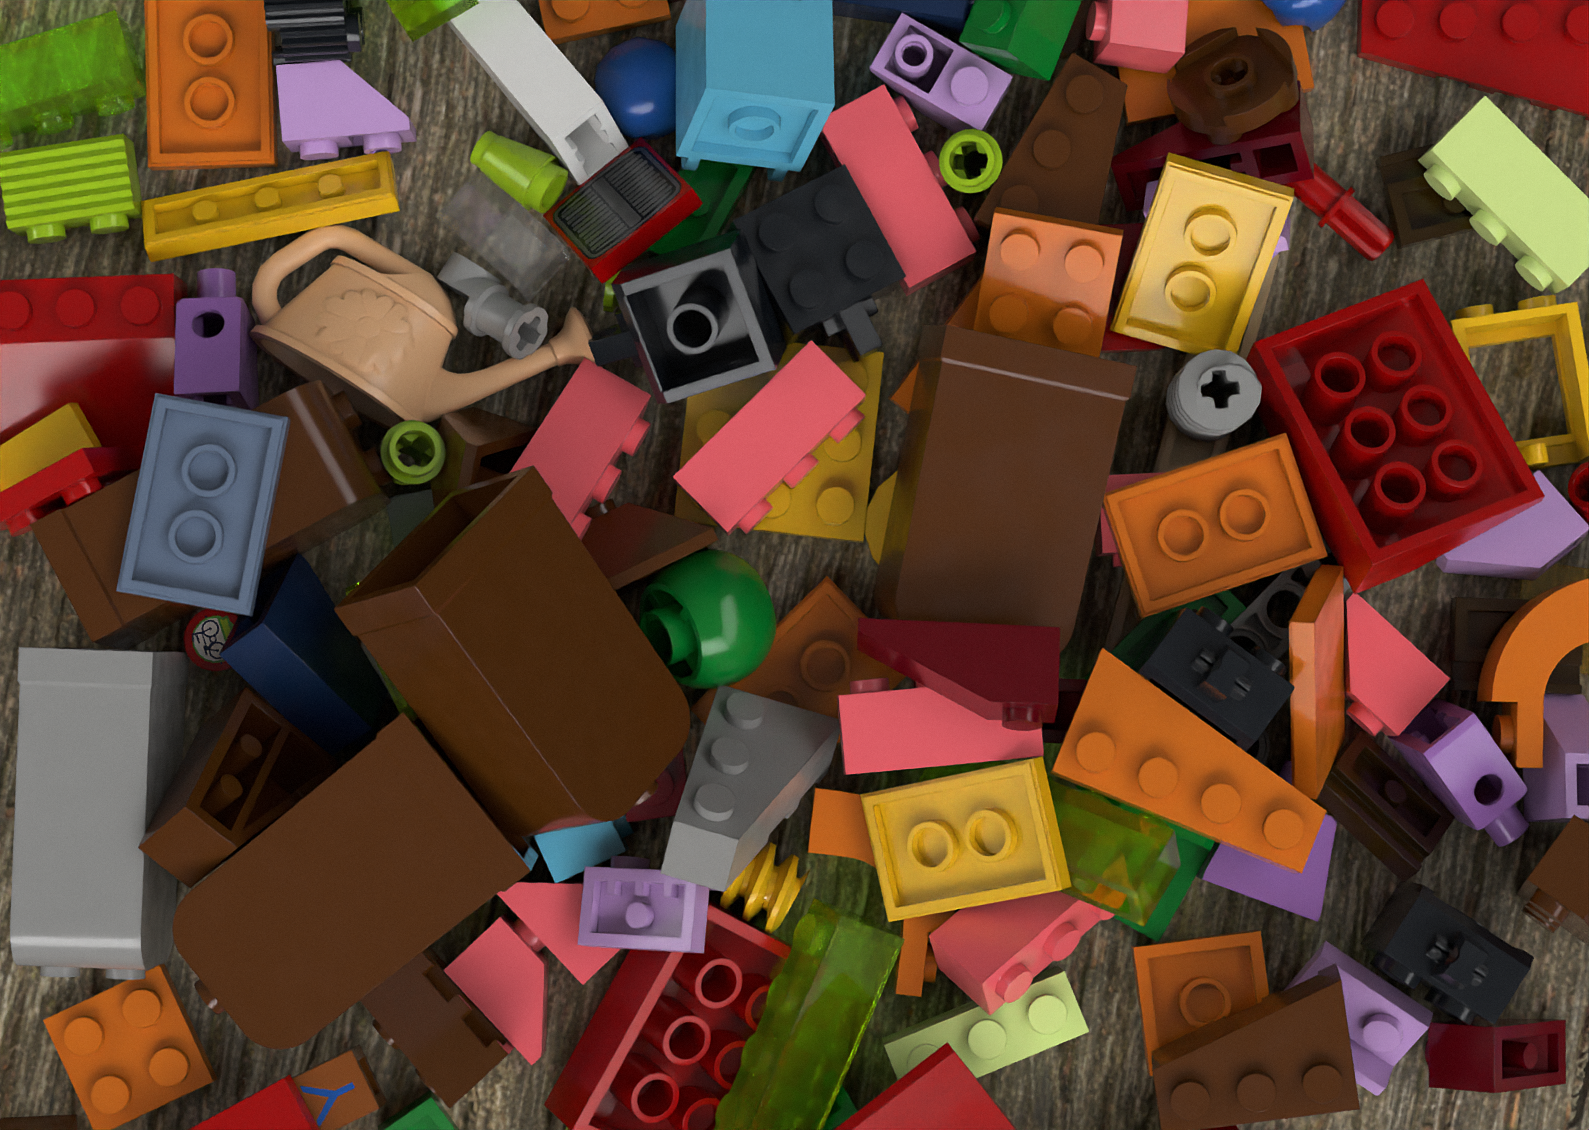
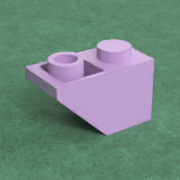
[869,13,1013,133]
[276,60,417,160]
[1435,470,1589,581]
[1523,694,1589,823]

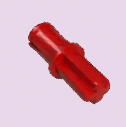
[1280,162,1395,261]

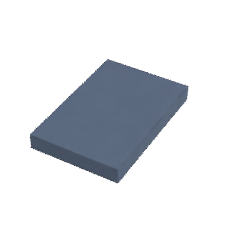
[116,393,291,616]

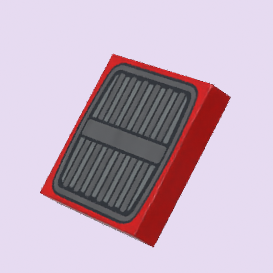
[543,137,703,284]

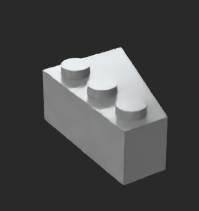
[660,686,840,892]

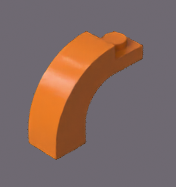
[1477,578,1589,768]
[807,787,955,997]

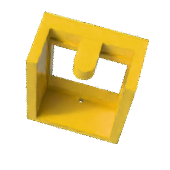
[1448,295,1589,470]

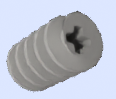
[1165,349,1262,443]

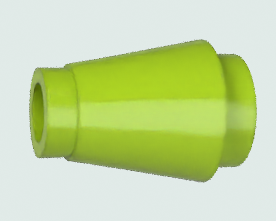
[939,129,1003,193]
[470,130,568,214]
[381,420,446,485]

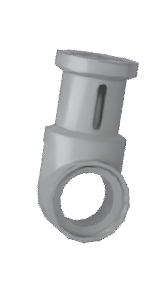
[436,251,548,360]

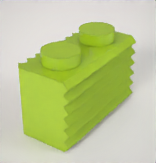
[0,133,142,244]

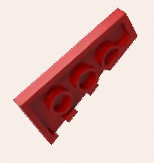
[1357,0,1589,121]

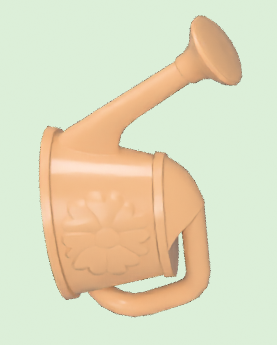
[249,224,603,430]

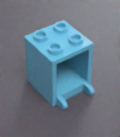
[676,0,835,182]

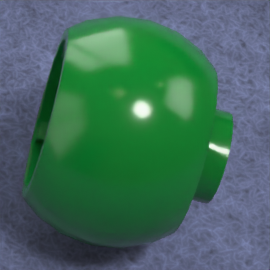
[639,548,776,689]

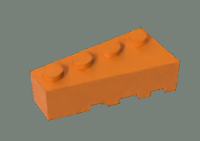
[1050,647,1327,874]

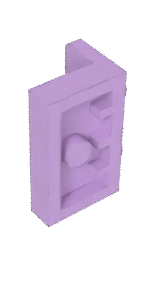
[577,856,727,954]
[1284,941,1433,1096]

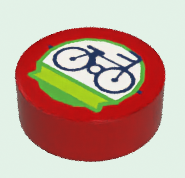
[184,608,239,672]

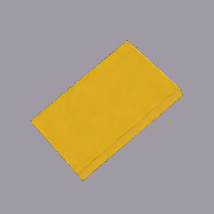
[1110,152,1294,355]
[860,756,1072,922]

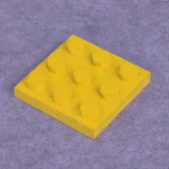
[674,343,884,543]

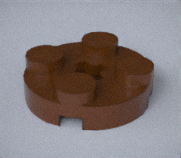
[1167,27,1299,145]

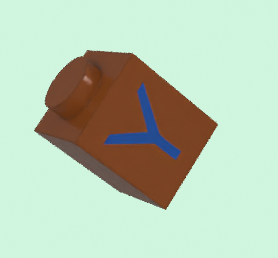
[292,1044,387,1130]

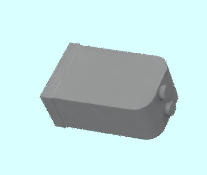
[10,647,189,980]

